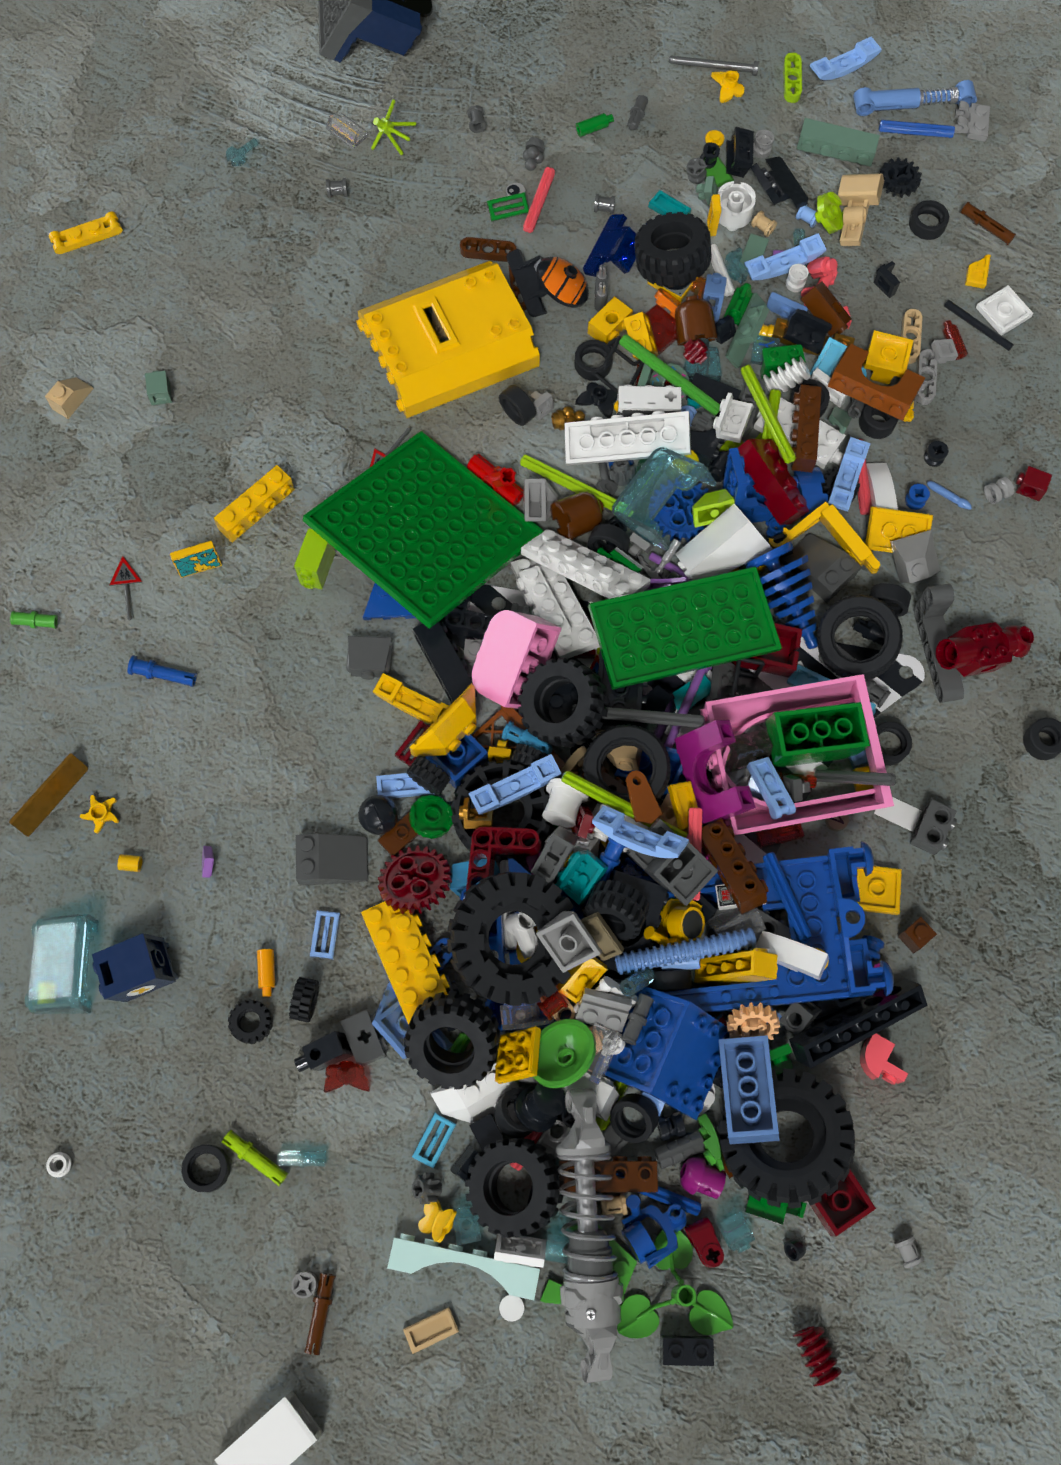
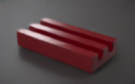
[395,720,430,767]

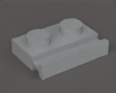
[575,988,632,1032]

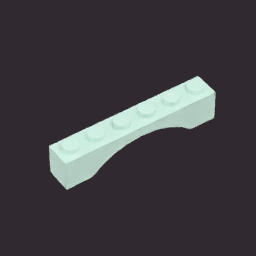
[387,1233,540,1300]

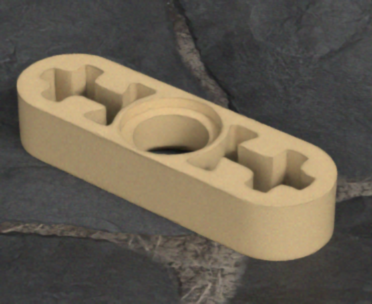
[901,309,922,364]

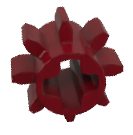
[683,339,708,364]

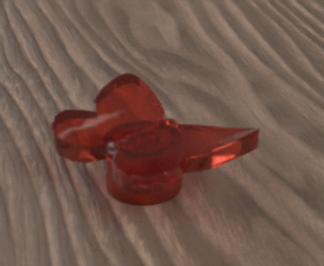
[324,1061,370,1093]

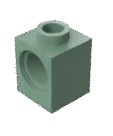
[145,371,172,405]

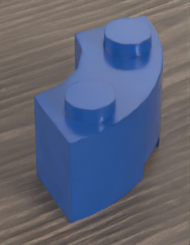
[792,467,828,520]

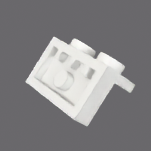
[494,1234,547,1268]

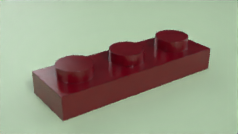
[573,803,595,839]

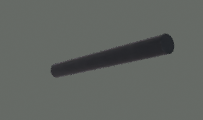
[944,300,1014,351]

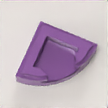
[202,846,214,878]

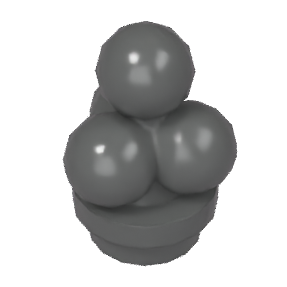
[523,137,545,171]

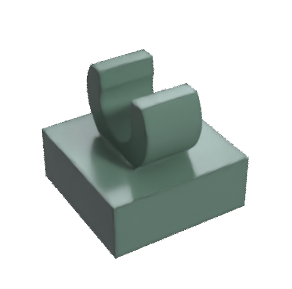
[696,176,718,206]

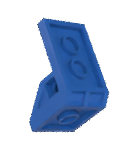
[722,448,774,523]

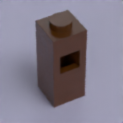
[801,281,852,337]

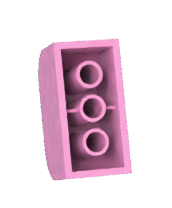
[472,610,562,709]

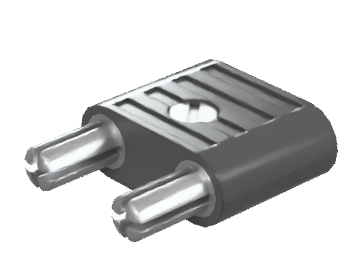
[594,265,608,312]

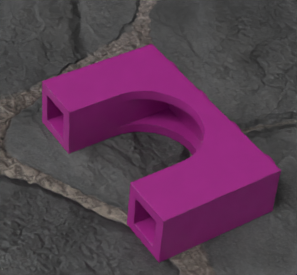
[674,720,756,825]

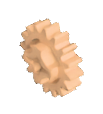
[727,1002,780,1040]

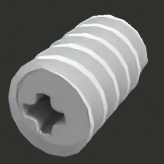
[763,357,810,393]

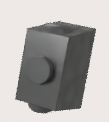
[346,636,393,680]

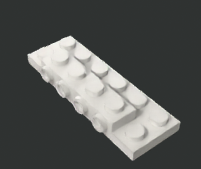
[565,411,691,466]
[521,529,651,599]
[511,557,600,659]

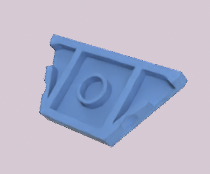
[372,981,453,1059]

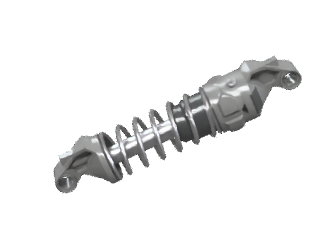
[556,1088,624,1383]

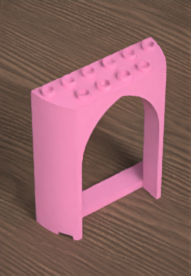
[700,674,894,835]

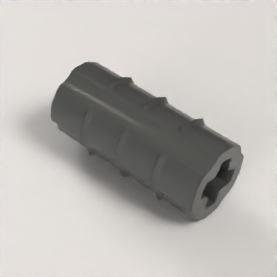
[654,1131,706,1169]

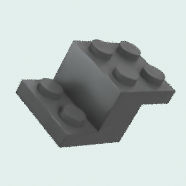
[626,818,718,906]

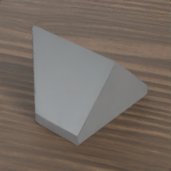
[522,479,561,522]

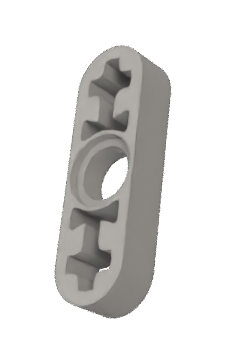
[915,349,937,405]

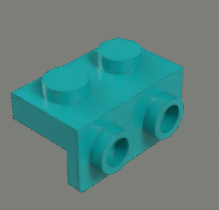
[555,850,609,905]

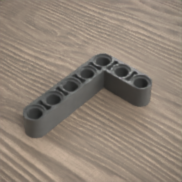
[914,584,964,703]

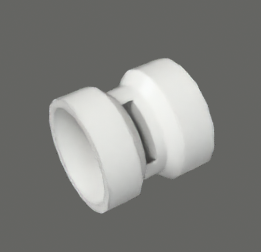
[785,264,809,292]

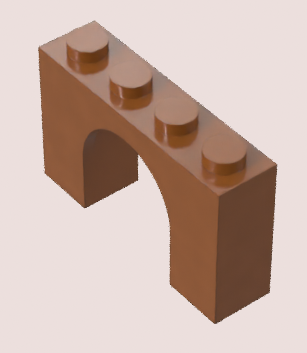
[828,344,926,421]

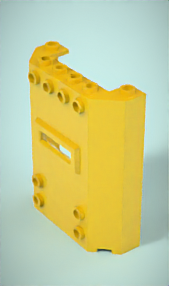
[356,261,540,419]

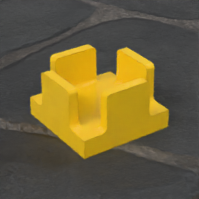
[864,330,914,384]

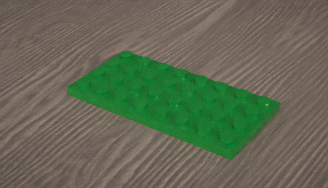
[588,567,782,690]

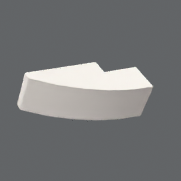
[866,463,898,510]
[755,931,829,980]

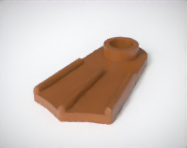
[626,771,662,824]

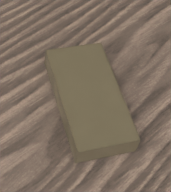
[581,912,624,962]

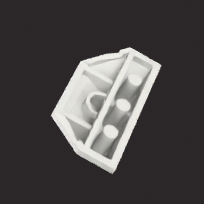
[430,1052,520,1123]

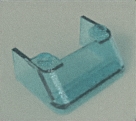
[612,447,717,551]

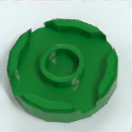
[409,795,453,839]

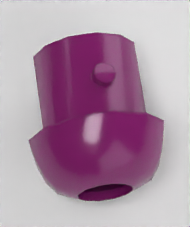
[680,1157,726,1199]

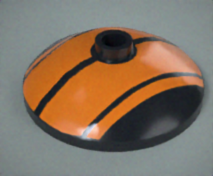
[536,257,589,308]

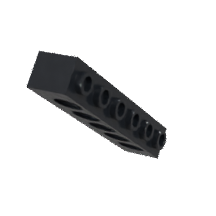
[789,978,928,1068]

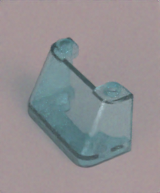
[25,914,99,1014]

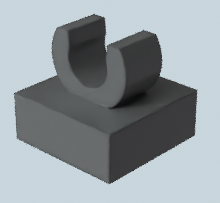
[783,774,810,802]

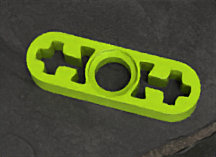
[783,52,802,103]

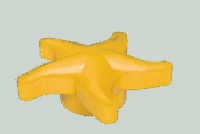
[80,795,119,834]

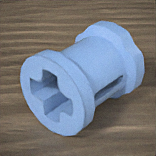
[795,205,817,228]

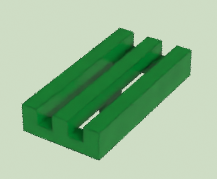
[486,192,529,222]

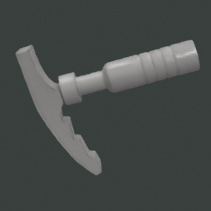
[638,538,681,579]

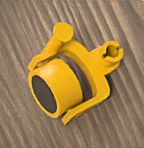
[644,899,705,946]

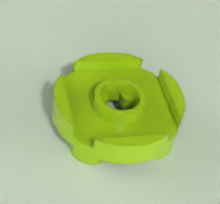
[815,192,843,234]

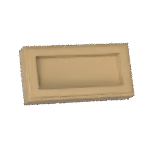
[403,1307,459,1354]

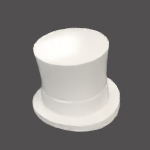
[542,778,589,828]

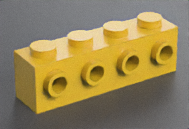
[214,465,295,543]
[694,948,778,986]

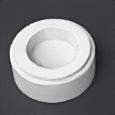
[499,1295,524,1322]

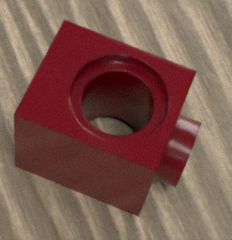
[1015,466,1052,501]

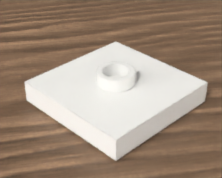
[976,285,1034,336]

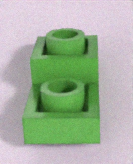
[697,1114,724,1171]

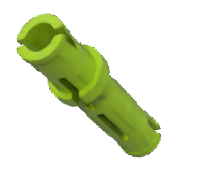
[221,1130,289,1186]

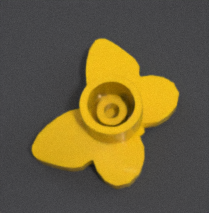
[711,71,744,103]
[418,1199,457,1243]

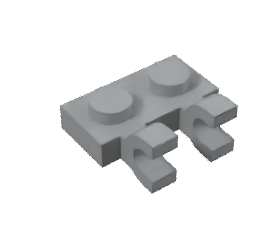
[954,101,990,142]

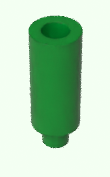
[575,113,614,137]

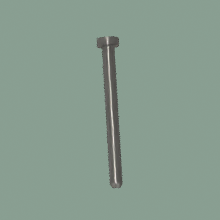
[669,56,759,76]

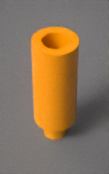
[257,949,275,997]

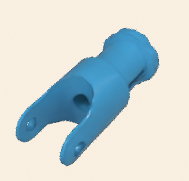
[501,721,553,755]

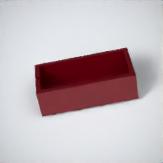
[731,623,802,678]

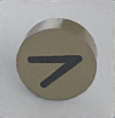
[825,815,849,831]

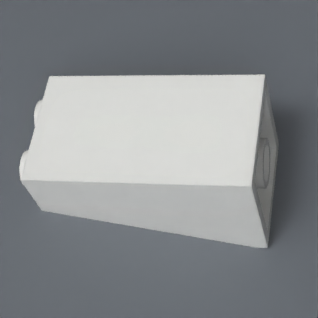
[675,504,773,581]
[215,1390,324,1465]

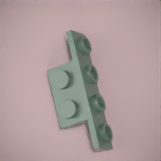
[725,293,769,368]

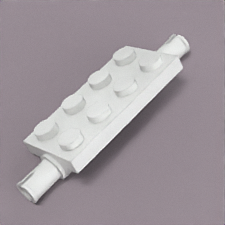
[752,398,846,469]

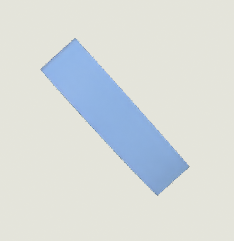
[810,37,882,80]
[744,233,826,280]
[828,437,870,512]
[468,754,562,815]
[592,806,689,858]

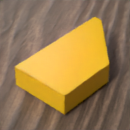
[965,254,991,289]

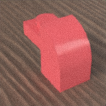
[860,1033,908,1085]

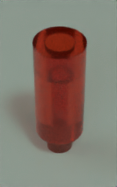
[943,320,968,360]

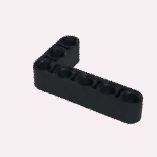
[445,594,494,640]

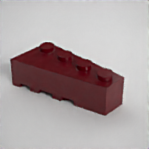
[738,439,809,525]

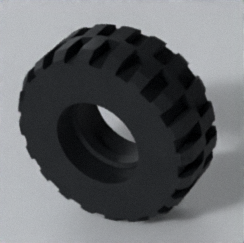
[451,760,553,863]

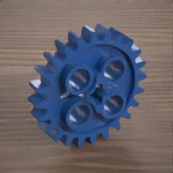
[648,478,709,543]

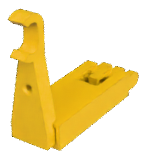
[769,502,880,574]

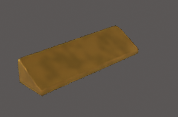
[9,753,88,837]

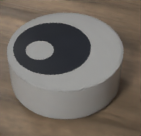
[506,183,525,203]

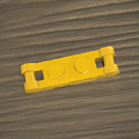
[49,211,123,254]

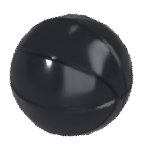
[358,795,398,835]

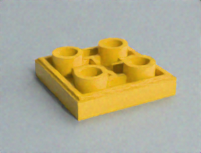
[495,1026,541,1084]

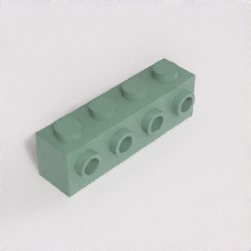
[797,118,880,167]

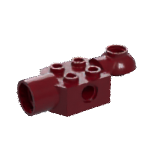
[936,622,1034,677]

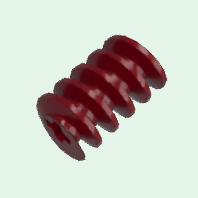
[793,1326,841,1387]

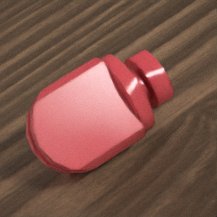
[807,256,838,279]

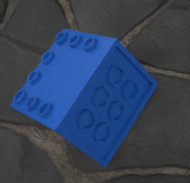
[596,983,730,1120]

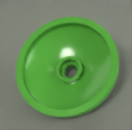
[533,1019,596,1088]

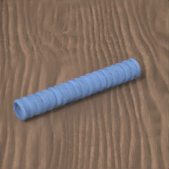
[615,927,756,975]

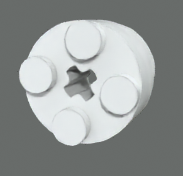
[718,181,756,231]

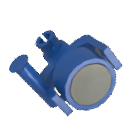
[621,1195,687,1269]

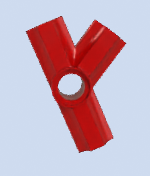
[467,454,523,506]

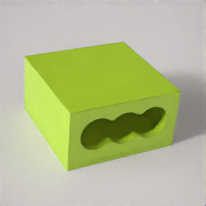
[294,528,336,590]

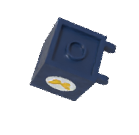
[92,933,178,1002]

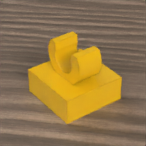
[488,740,512,763]

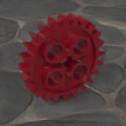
[377,845,452,915]

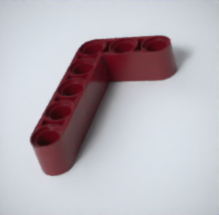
[465,827,542,897]

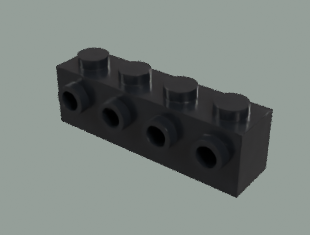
[413,622,477,704]

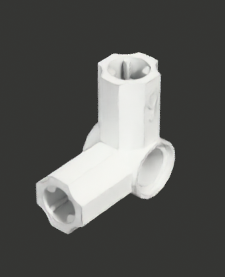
[505,911,539,959]

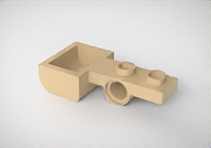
[838,173,884,246]

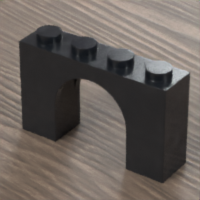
[686,373,741,468]
[596,870,669,979]

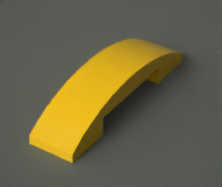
[373,673,449,725]

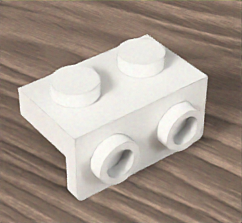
[713,392,753,443]

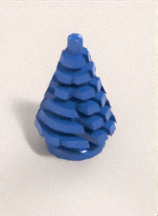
[744,541,818,649]

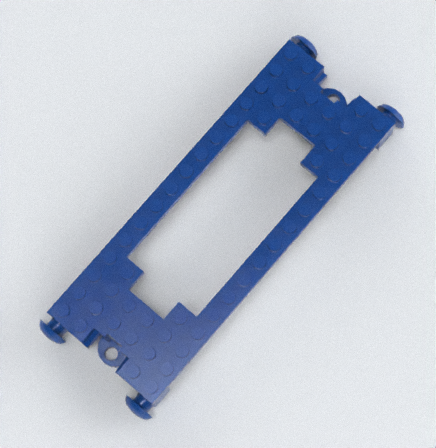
[460,841,894,1034]

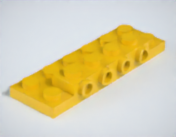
[361,901,449,1025]

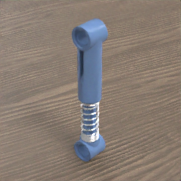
[853,80,977,116]

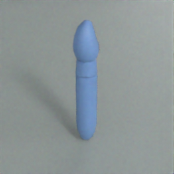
[927,481,972,510]

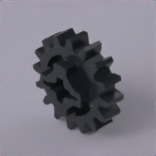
[879,157,922,198]

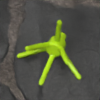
[371,99,417,155]

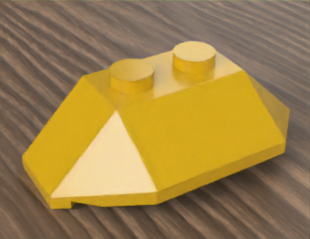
[410,683,477,757]

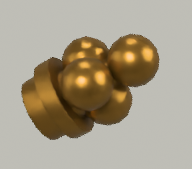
[551,406,585,431]

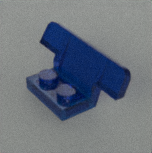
[583,214,636,277]

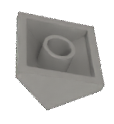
[536,911,602,973]

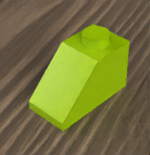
[692,489,735,528]

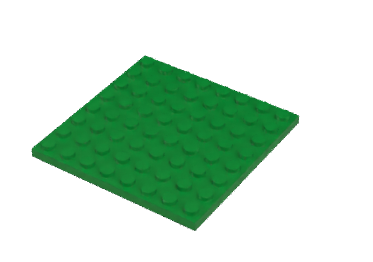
[303,431,544,629]

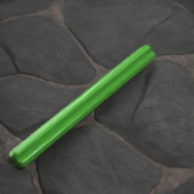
[619,334,720,416]

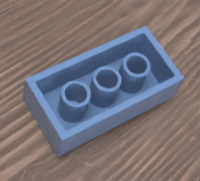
[719,1035,780,1144]

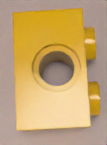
[587,297,633,344]

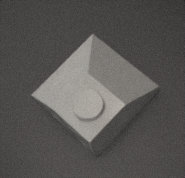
[890,530,940,583]

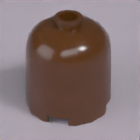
[675,295,717,346]
[550,492,604,540]

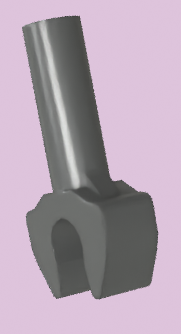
[595,462,618,497]

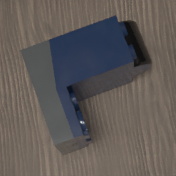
[318,0,433,63]

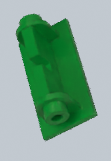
[723,283,753,325]

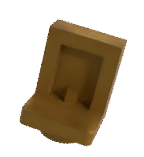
[459,798,494,829]

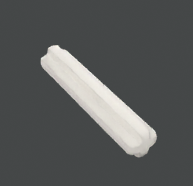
[711,244,735,297]

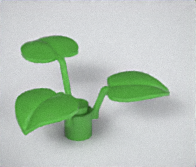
[617,1230,733,1338]

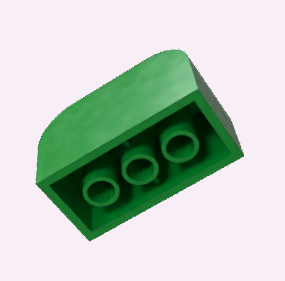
[765,702,870,767]

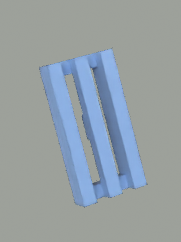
[310,910,341,960]

